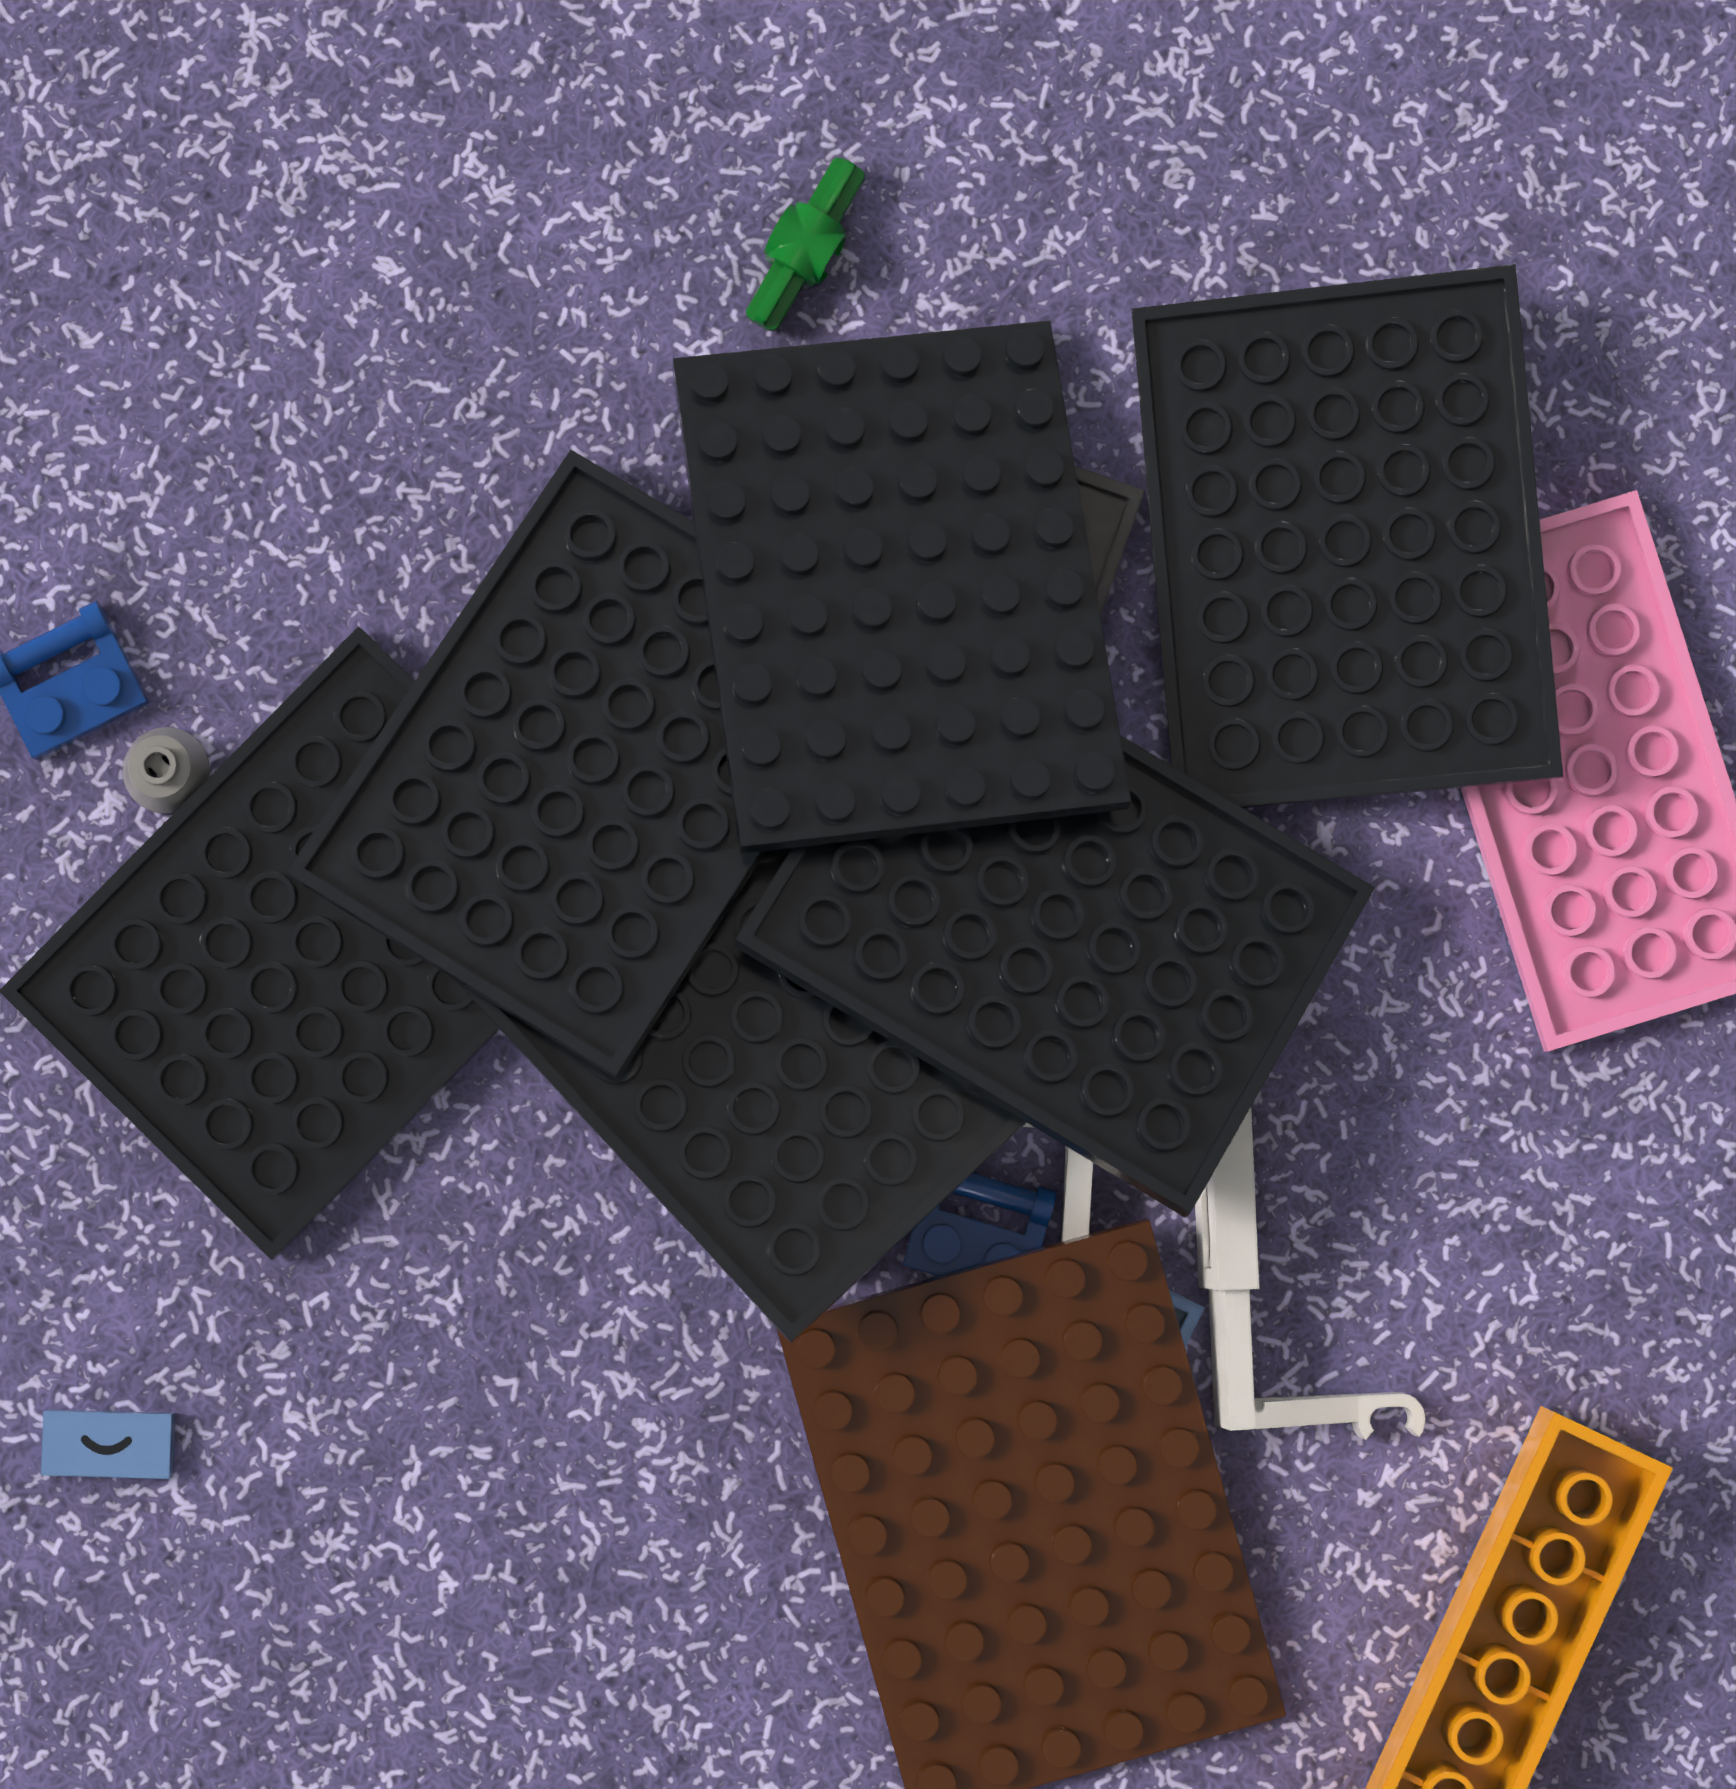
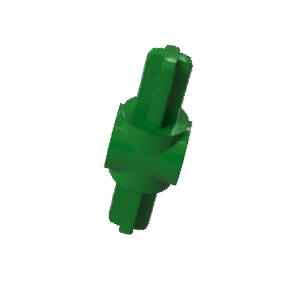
[746,157,865,332]

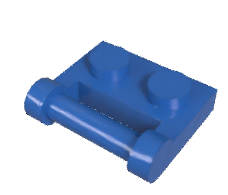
[0,600,150,760]
[902,1173,1057,1276]

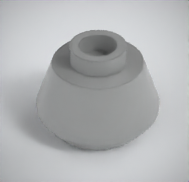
[123,727,210,814]

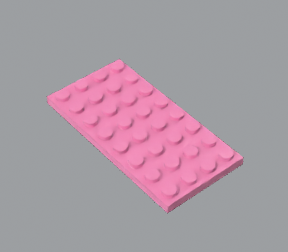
[1461,490,1736,1052]

